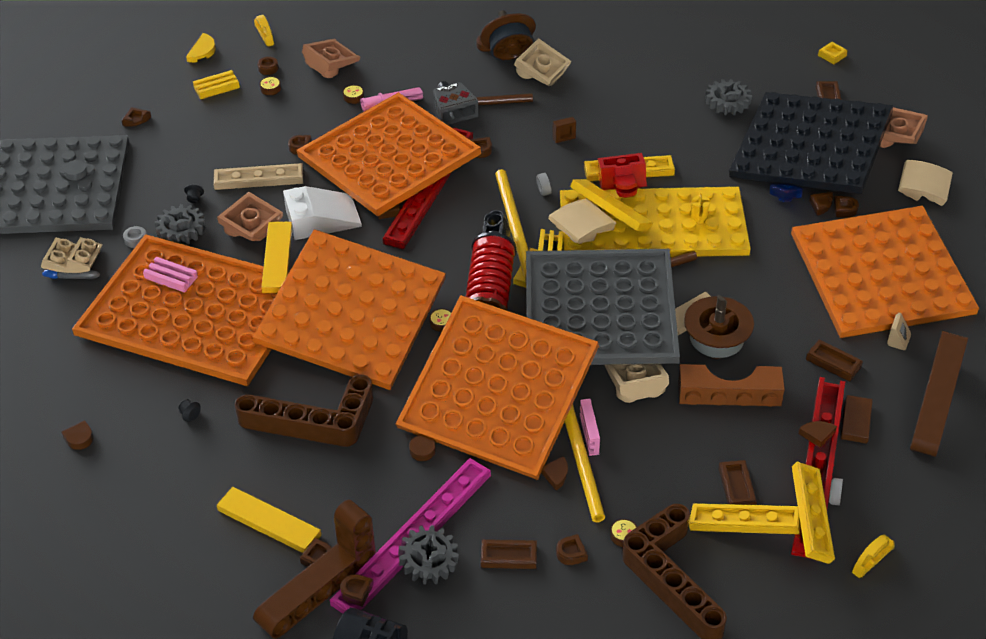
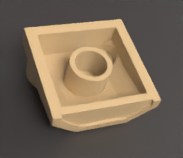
[514,38,572,86]
[605,364,669,403]

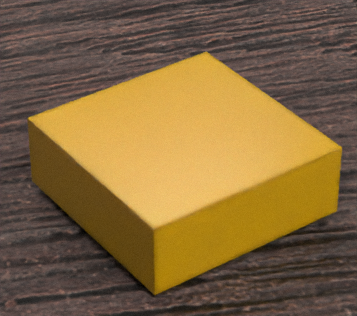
[818,42,848,65]

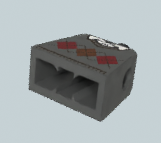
[433,81,478,125]

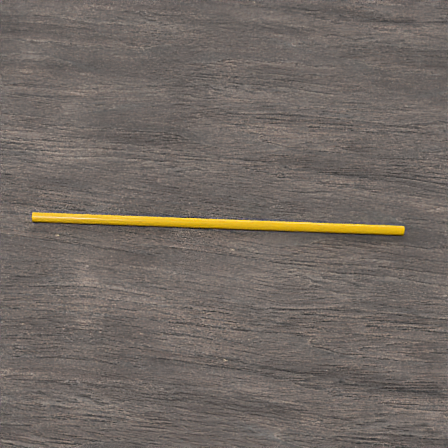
[495,169,605,522]

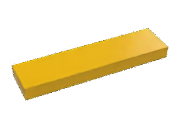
[584,155,675,181]
[570,179,653,231]
[261,222,292,293]
[792,462,835,564]
[217,487,321,553]
[689,503,801,534]

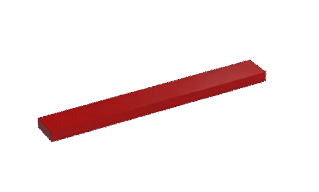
[383,128,473,249]

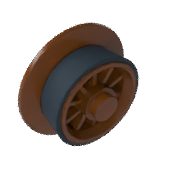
[480,10,536,60]

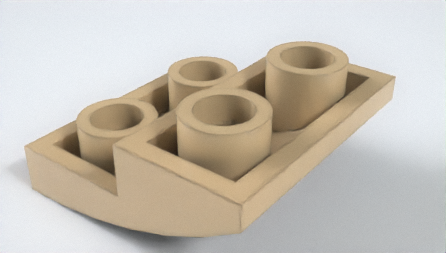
[898,160,953,206]
[548,199,616,244]
[41,237,103,273]

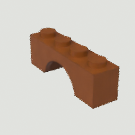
[678,364,784,407]

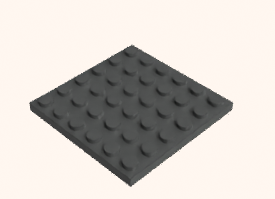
[0,135,129,234]
[526,249,680,365]

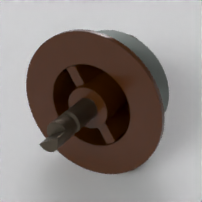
[684,295,754,359]

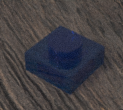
[770,184,802,202]

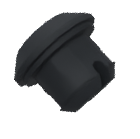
[184,184,204,203]
[178,399,201,422]

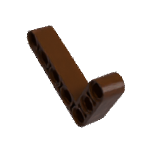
[910,331,968,457]
[235,374,373,447]
[253,499,376,639]
[622,504,727,639]

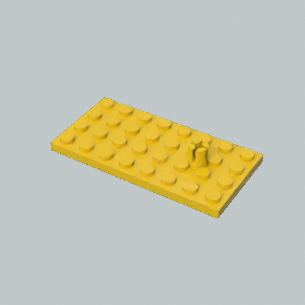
[560,187,750,257]

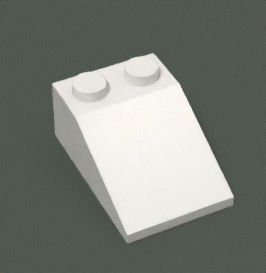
[283,186,362,240]

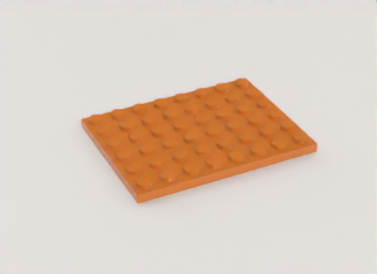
[72,234,289,386]

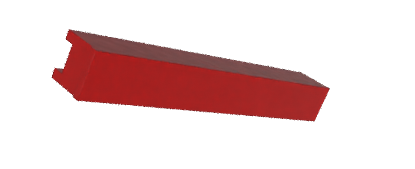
[791,377,845,559]

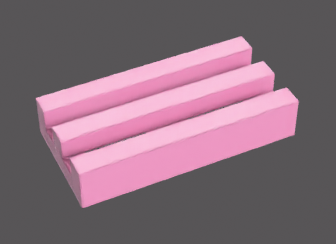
[143,257,198,293]
[579,399,600,456]

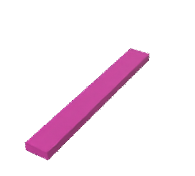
[330,458,491,614]

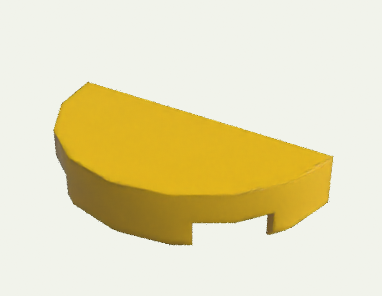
[254,15,274,47]
[186,33,216,63]
[852,534,895,578]

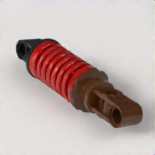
[465,210,517,311]

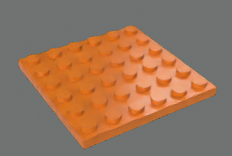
[297,92,481,217]
[791,206,979,338]
[253,229,446,390]
[396,295,599,480]

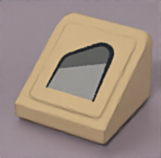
[887,313,911,350]

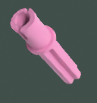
[360,87,423,111]

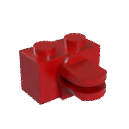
[598,153,647,198]

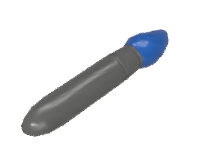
[42,270,100,279]

